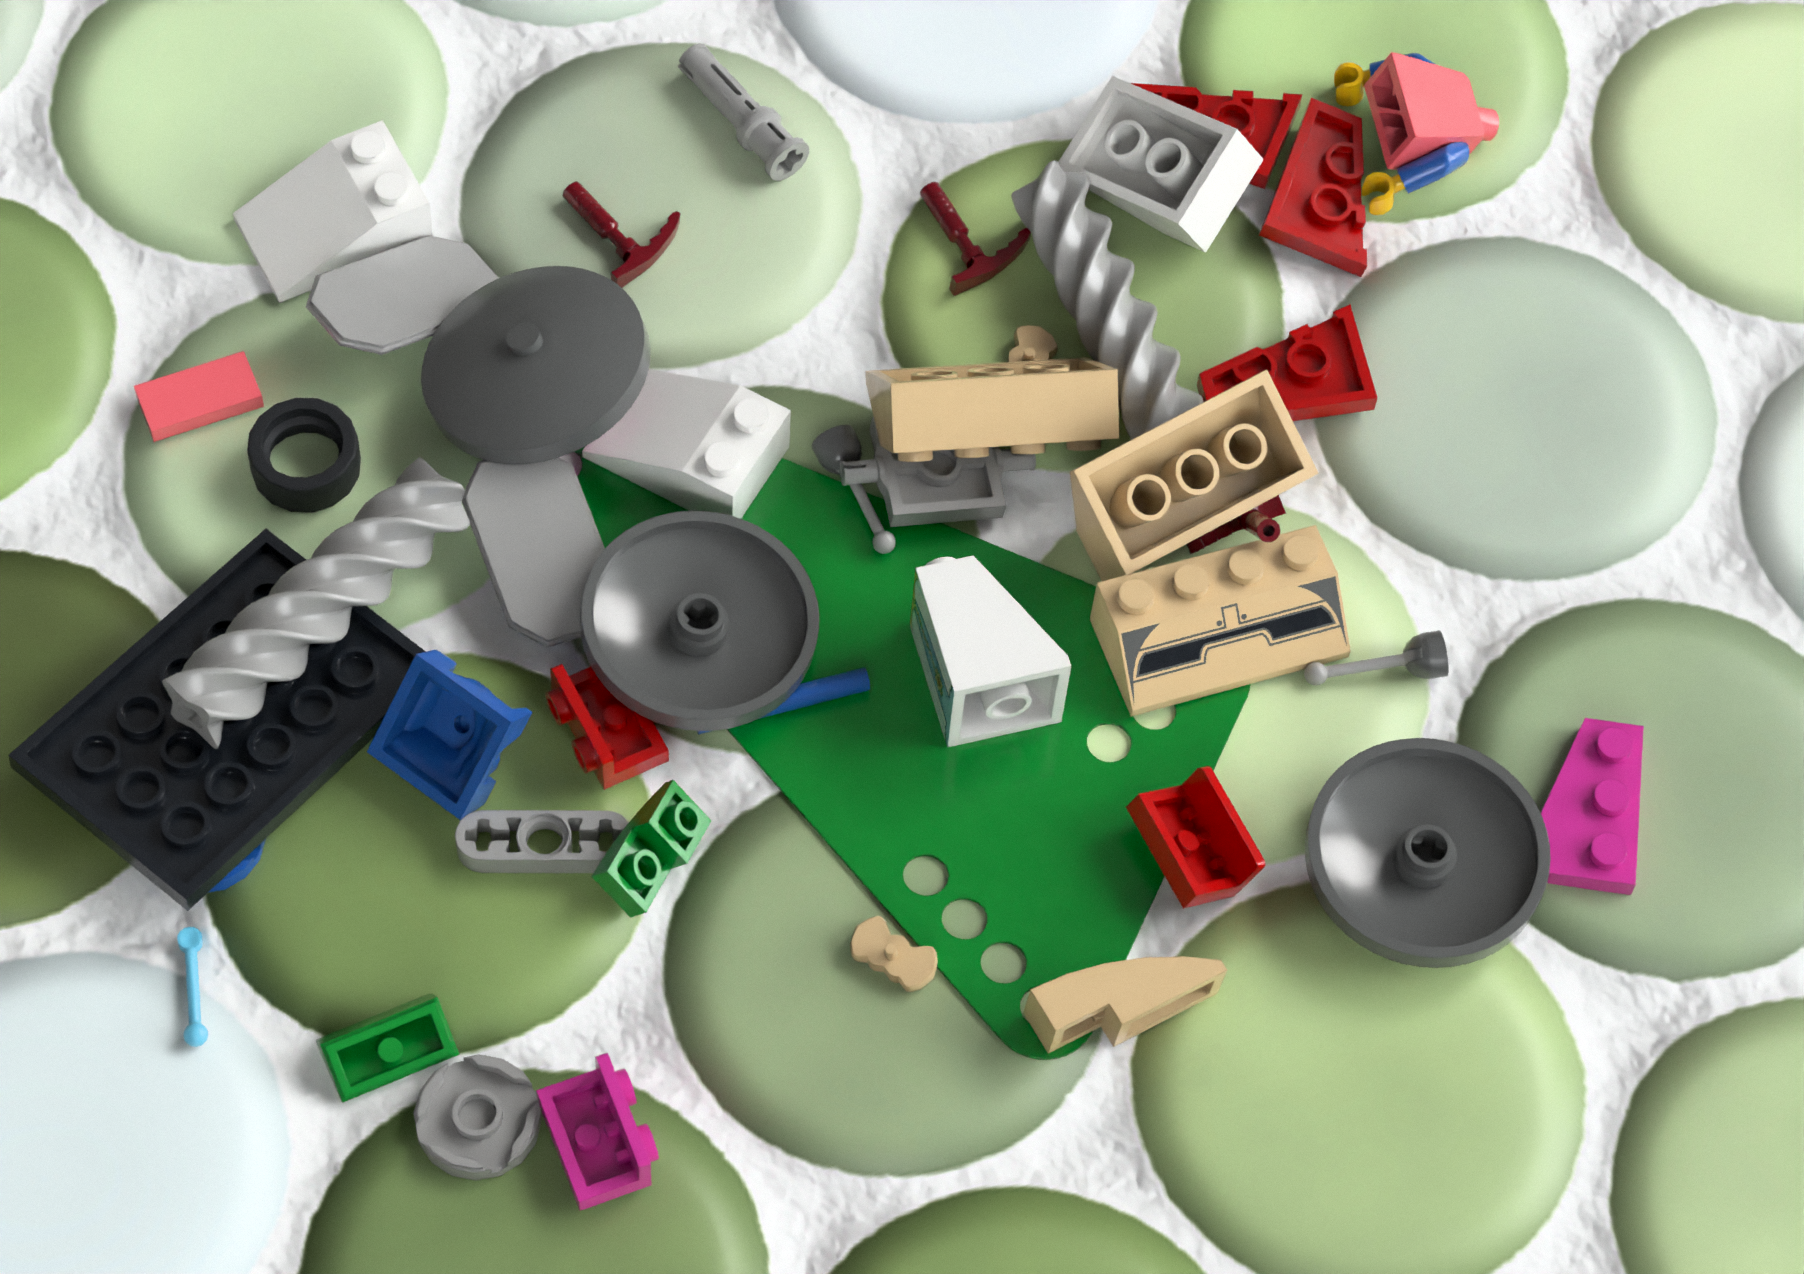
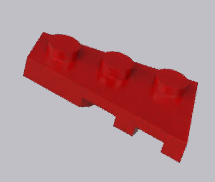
[1131,83,1303,189]
[1259,98,1367,277]
[1197,304,1378,421]

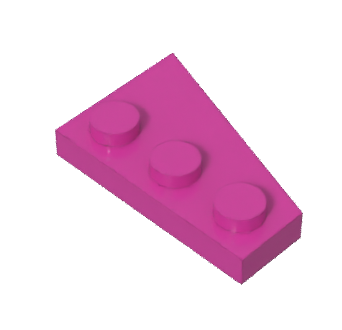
[1541,718,1644,895]

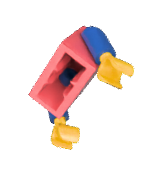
[1334,52,1499,215]

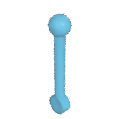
[177,927,208,1047]

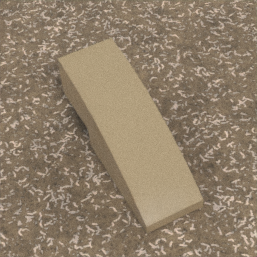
[1023,956,1227,1054]

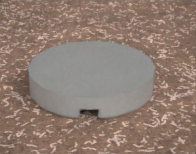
[414,1054,541,1180]

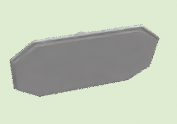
[306,235,499,355]
[462,458,605,647]

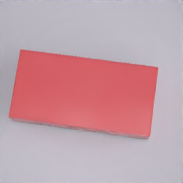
[134,351,264,442]

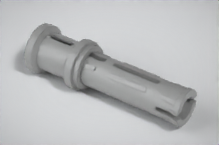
[678,43,809,181]

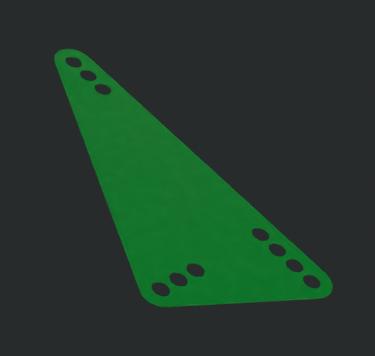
[575,447,1251,1060]

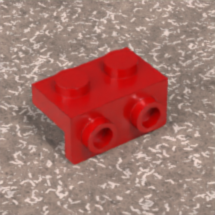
[545,664,669,790]
[1126,766,1266,909]

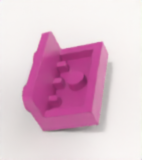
[536,1053,659,1211]

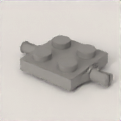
[840,417,1036,527]

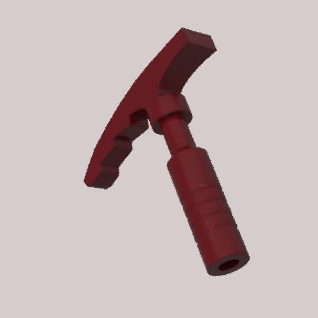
[562,181,681,288]
[920,182,1031,296]
[1186,495,1286,554]

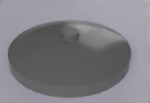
[421,266,650,465]
[580,511,819,731]
[1305,738,1551,968]

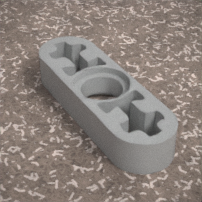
[455,810,629,873]

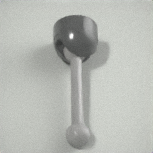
[812,425,896,554]
[1304,630,1449,685]

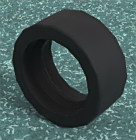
[247,397,361,512]

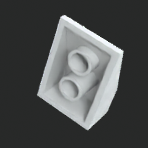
[1058,76,1264,253]
[233,120,433,303]
[582,369,791,519]

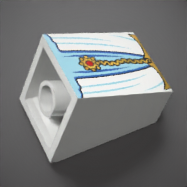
[910,555,1071,747]

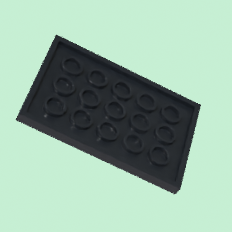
[8,529,426,911]

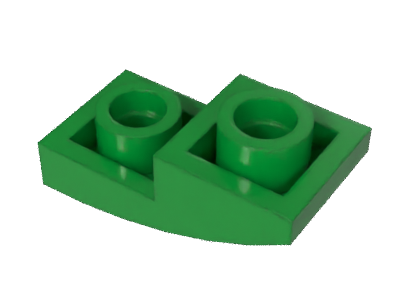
[591,780,712,918]

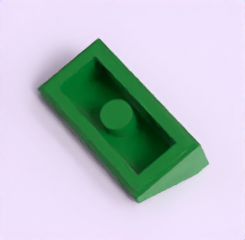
[315,993,460,1103]

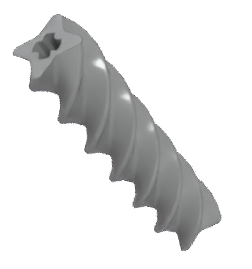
[1011,160,1204,440]
[162,457,471,749]

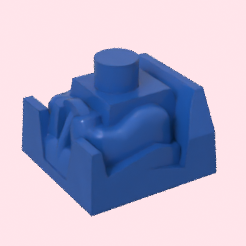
[367,650,533,820]

